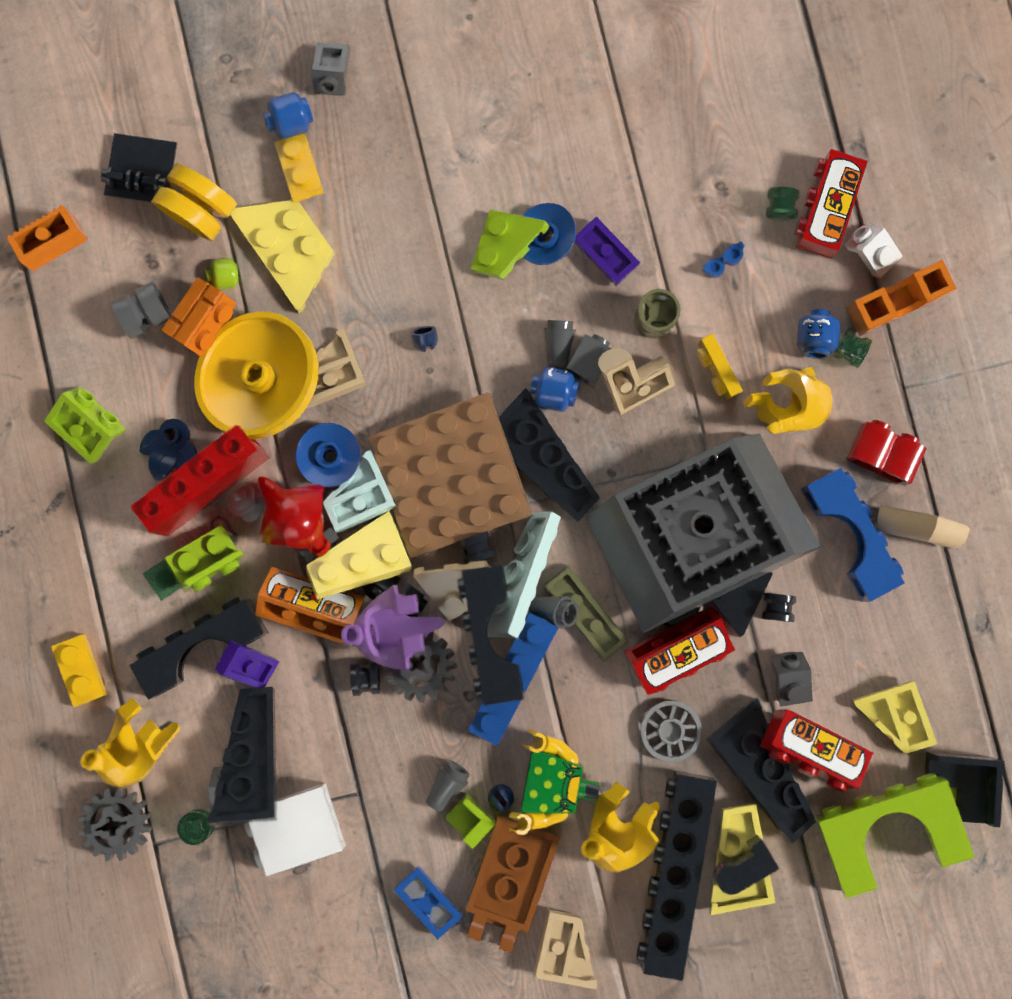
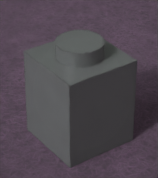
[566,334,612,388]

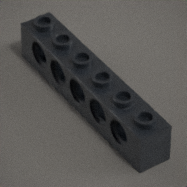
[636,770,717,981]

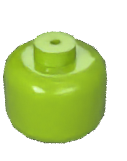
[205,258,239,291]

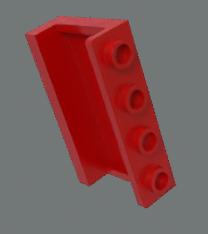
[131,425,270,537]

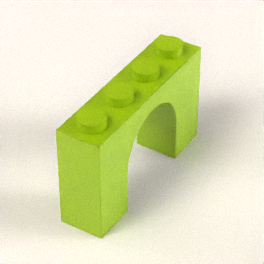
[815,773,975,899]

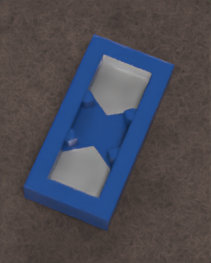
[394,865,463,940]

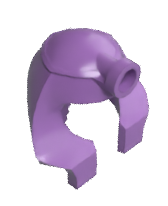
[341,585,445,670]

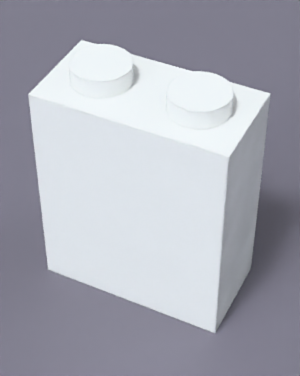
[244,783,346,877]

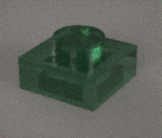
[142,560,182,602]

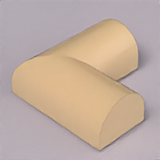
[598,348,675,416]
[877,506,970,549]

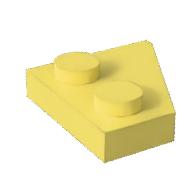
[853,680,937,754]

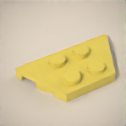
[230,200,335,313]

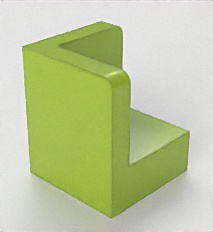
[446,793,495,849]

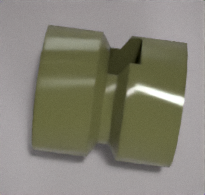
[634,289,681,339]

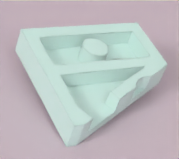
[323,450,396,534]

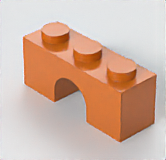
[845,260,957,337]

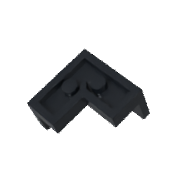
[925,752,1004,828]

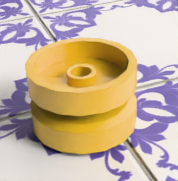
[151,163,237,242]

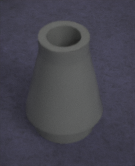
[544,320,576,366]
[529,595,579,629]
[426,760,470,812]

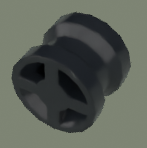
[457,532,496,565]
[761,593,797,622]
[350,662,380,696]

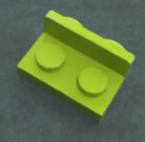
[44,387,126,464]
[164,525,244,593]

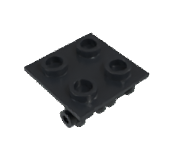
[101,133,177,202]

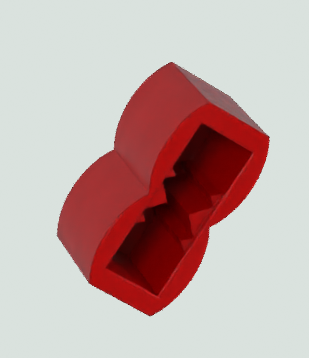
[846,420,927,486]

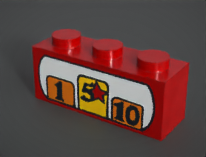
[794,149,868,259]
[624,606,735,696]
[760,709,873,792]

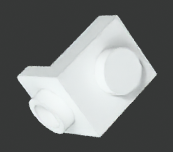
[845,224,902,278]

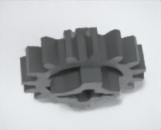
[384,632,457,703]
[77,788,152,861]

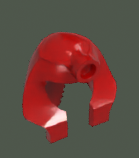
[258,477,331,557]

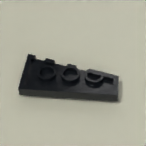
[499,388,600,522]
[207,687,277,826]
[706,697,816,843]

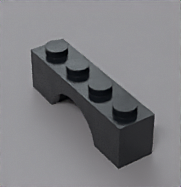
[457,564,525,706]
[129,597,269,700]

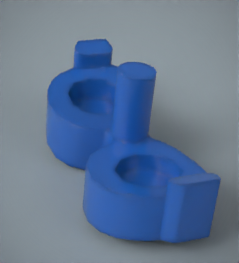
[702,241,745,278]

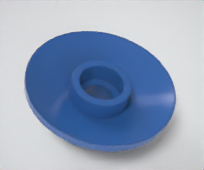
[522,203,576,265]
[296,423,361,487]

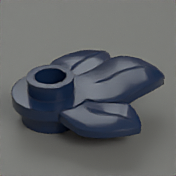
[139,418,197,480]

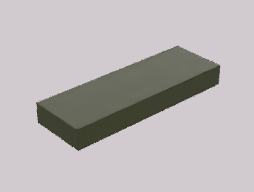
[543,565,629,662]

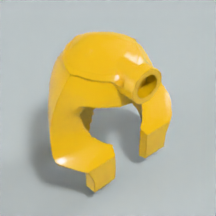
[743,367,833,434]
[80,697,180,788]
[581,781,661,873]

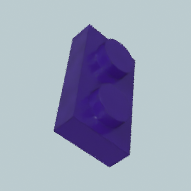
[574,216,640,286]
[214,640,280,688]

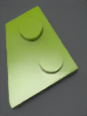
[471,209,549,280]

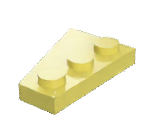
[306,511,411,599]
[709,803,775,915]

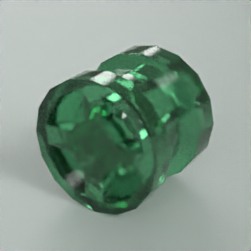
[765,187,800,221]
[833,328,872,369]
[177,808,215,845]

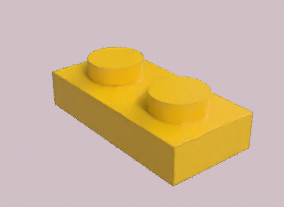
[274,133,324,203]
[696,333,743,401]
[51,634,107,708]

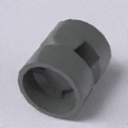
[111,281,171,339]

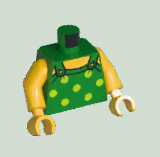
[509,729,600,835]

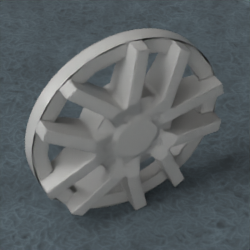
[640,700,702,762]

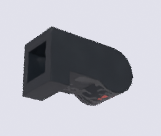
[713,835,780,895]

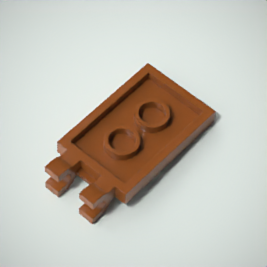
[465,814,560,953]

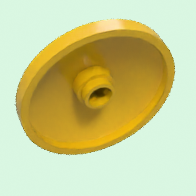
[194,311,319,439]

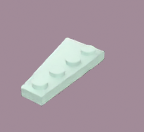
[488,511,561,638]

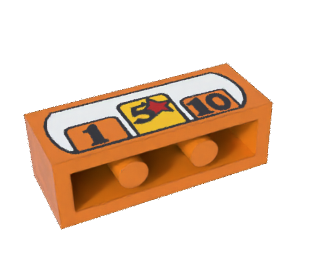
[255,567,365,646]

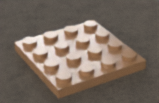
[368,392,533,559]

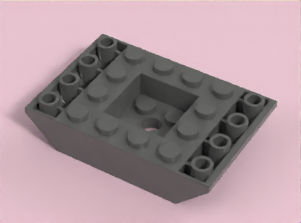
[585,433,821,633]

